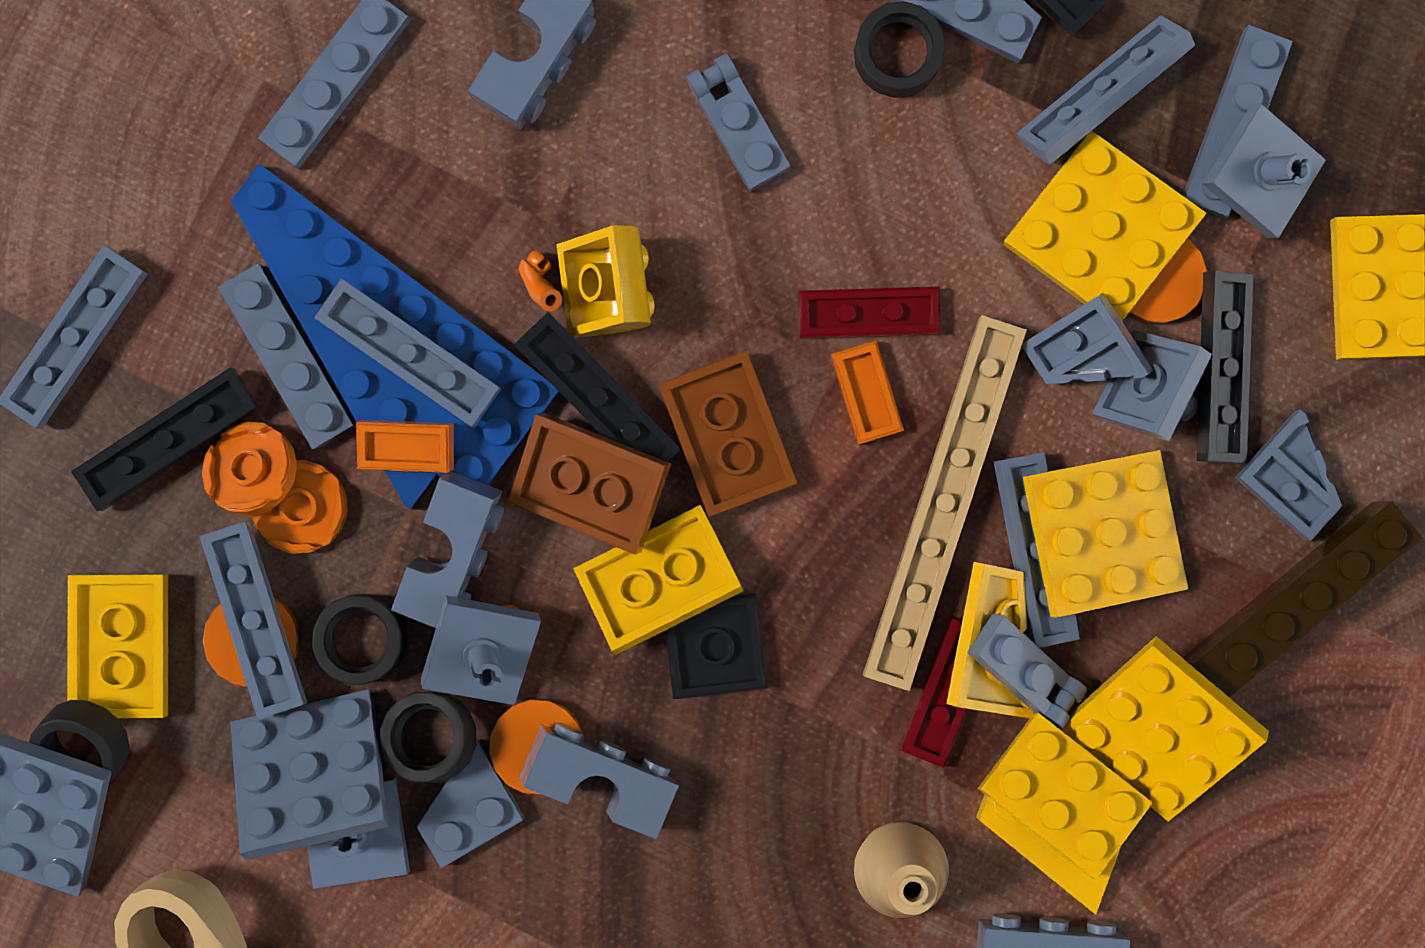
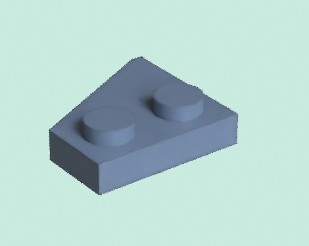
[1022,293,1153,384]
[1235,410,1342,541]
[417,739,525,868]

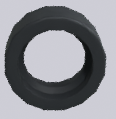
[853,1,946,98]
[312,594,407,685]
[380,692,477,783]
[29,700,130,783]

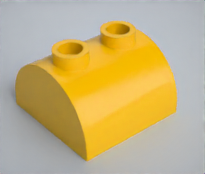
[556,225,654,337]

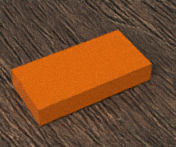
[830,341,904,445]
[356,420,454,473]

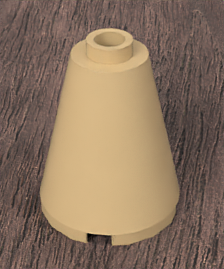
[854,822,949,918]

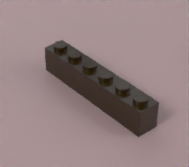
[1183,501,1423,698]

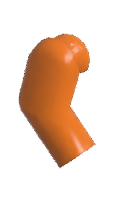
[518,250,562,312]

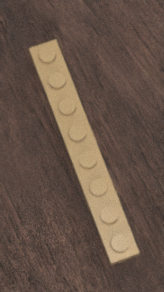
[863,315,1027,691]

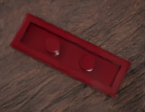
[798,286,941,339]
[899,618,968,768]

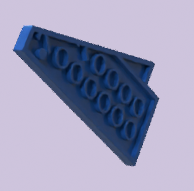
[231,164,560,510]

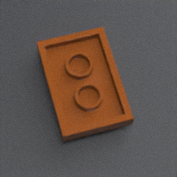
[658,351,798,517]
[508,412,671,555]

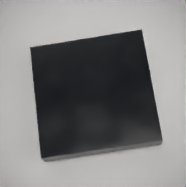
[665,594,767,699]

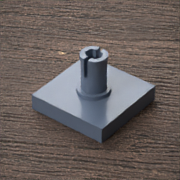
[1202,104,1326,238]
[1092,330,1212,441]
[421,595,541,705]
[307,778,410,889]

